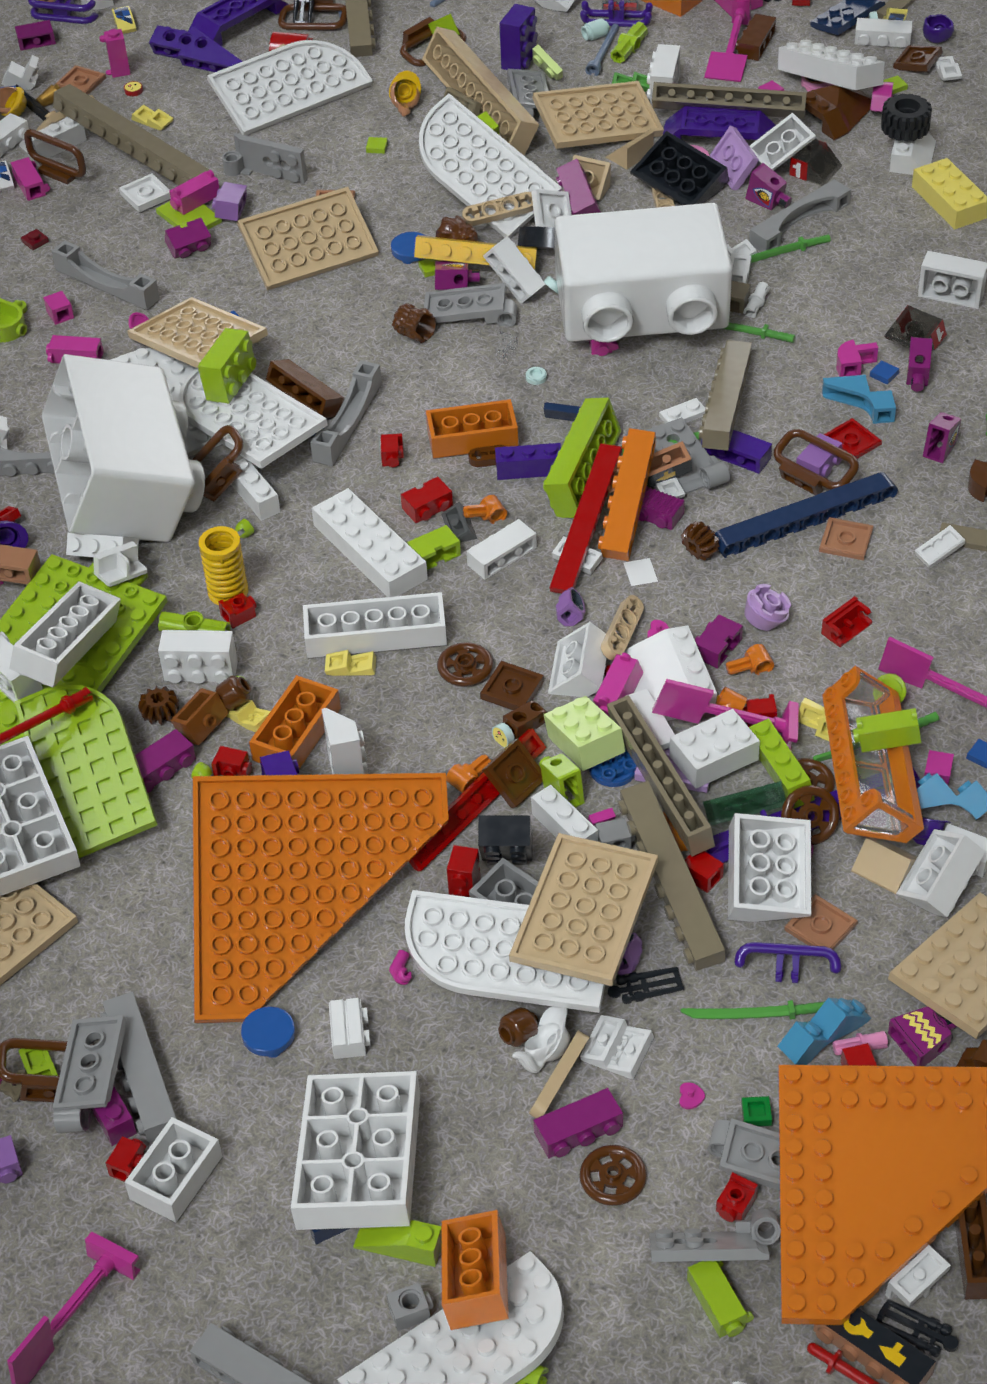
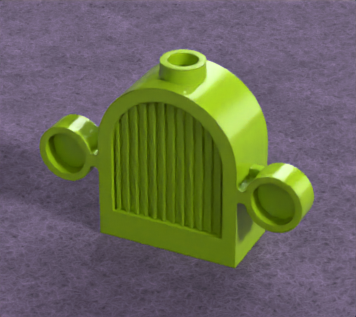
[0,298,27,343]

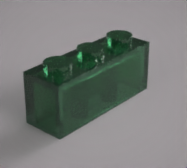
[703,781,786,825]

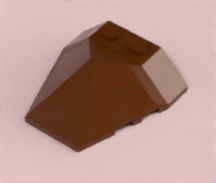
[805,85,872,141]

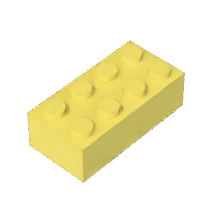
[912,158,987,230]

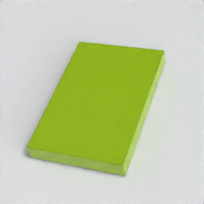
[156,201,222,230]

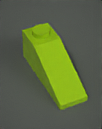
[353,1220,442,1267]

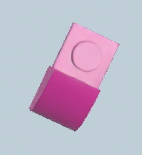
[870,82,894,112]
[836,340,878,377]

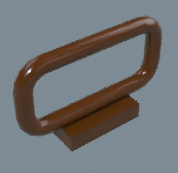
[278,0,347,30]
[400,17,466,67]
[24,129,86,185]
[192,425,243,502]
[774,429,859,495]
[0,1038,96,1102]

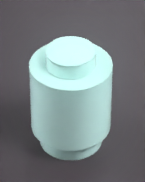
[581,18,609,41]

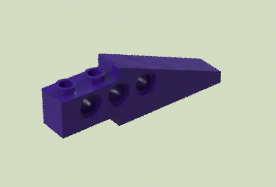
[149,25,243,72]

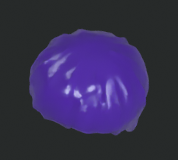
[922,14,954,44]

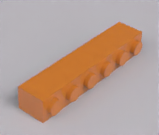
[598,428,657,561]

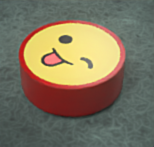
[124,81,143,97]

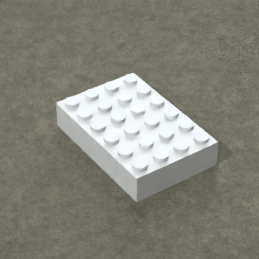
[0,736,80,896]
[291,1071,421,1230]

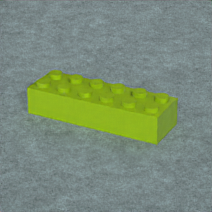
[543,397,621,518]

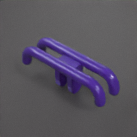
[28,0,98,24]
[580,0,653,27]
[734,942,841,983]

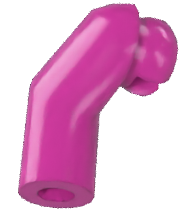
[389,950,412,985]

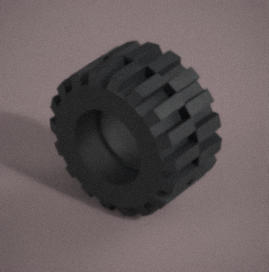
[881,93,932,142]

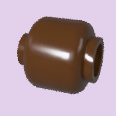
[215,676,251,711]
[498,1007,539,1047]

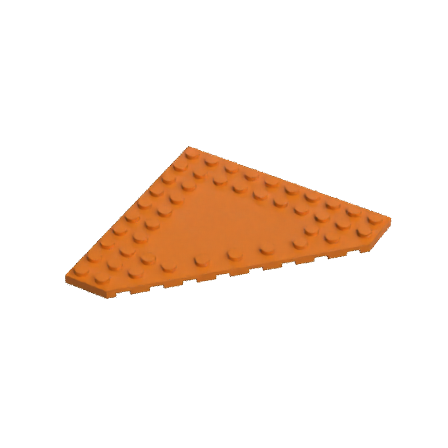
[193,773,449,1023]
[779,1065,987,1325]

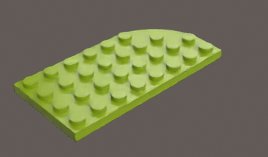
[14,684,158,858]

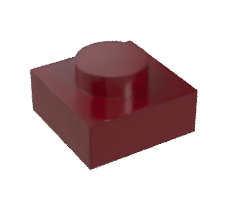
[21,229,49,250]

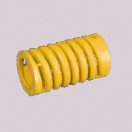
[198,526,248,605]

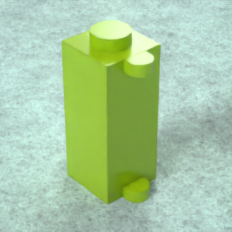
[853,708,922,753]
[687,1261,754,1338]

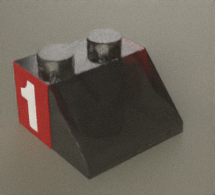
[789,139,842,186]
[884,305,947,351]

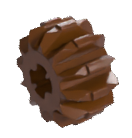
[681,521,720,561]
[138,685,180,726]

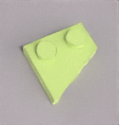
[532,44,563,81]

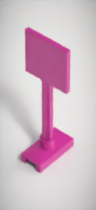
[704,0,751,82]
[878,637,987,708]
[652,679,799,750]
[7,1231,140,1384]

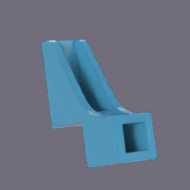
[822,375,896,424]
[917,773,987,820]
[777,998,871,1065]

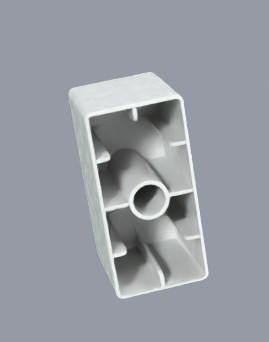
[554,203,732,342]
[42,354,205,542]

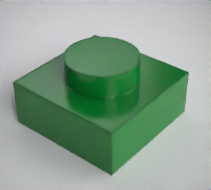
[741,1096,772,1127]

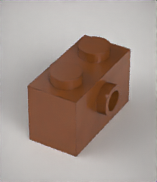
[170,688,229,746]

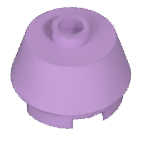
[744,584,791,631]

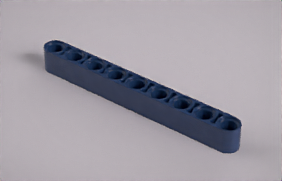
[714,472,898,558]

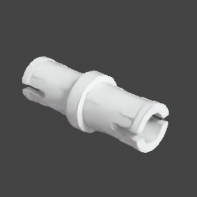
[743,282,770,318]

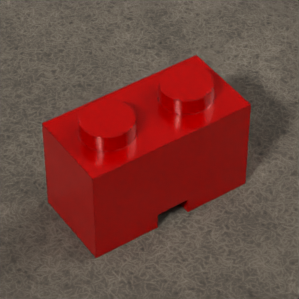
[400,476,453,523]
[446,845,481,897]

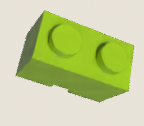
[407,525,461,570]

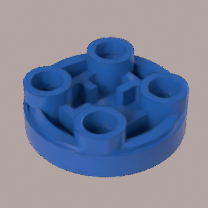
[391,232,426,264]
[589,748,637,787]
[241,1007,295,1058]

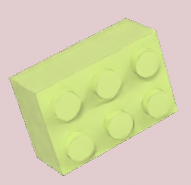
[544,696,625,771]

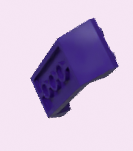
[188,0,288,46]
[663,106,776,140]

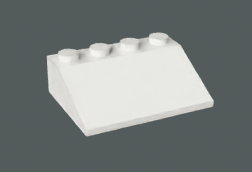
[624,625,717,721]
[728,813,811,922]

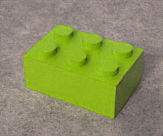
[198,328,257,404]

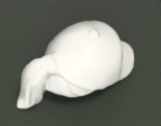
[512,1006,571,1073]

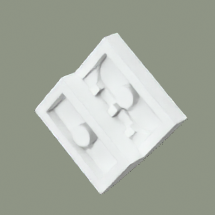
[580,1015,654,1079]

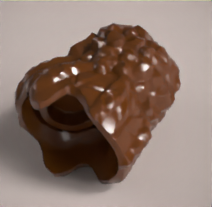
[435,215,479,242]
[392,303,436,343]

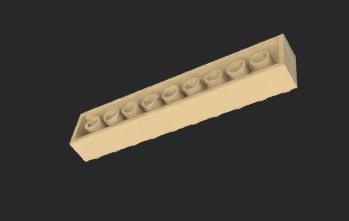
[422,27,539,155]

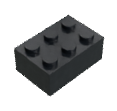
[478,815,533,865]

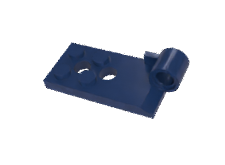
[810,0,885,35]

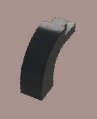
[518,226,555,250]

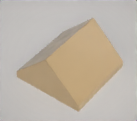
[606,129,654,169]
[563,155,611,201]
[851,837,917,894]

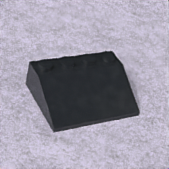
[630,131,729,205]

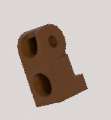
[503,701,548,740]

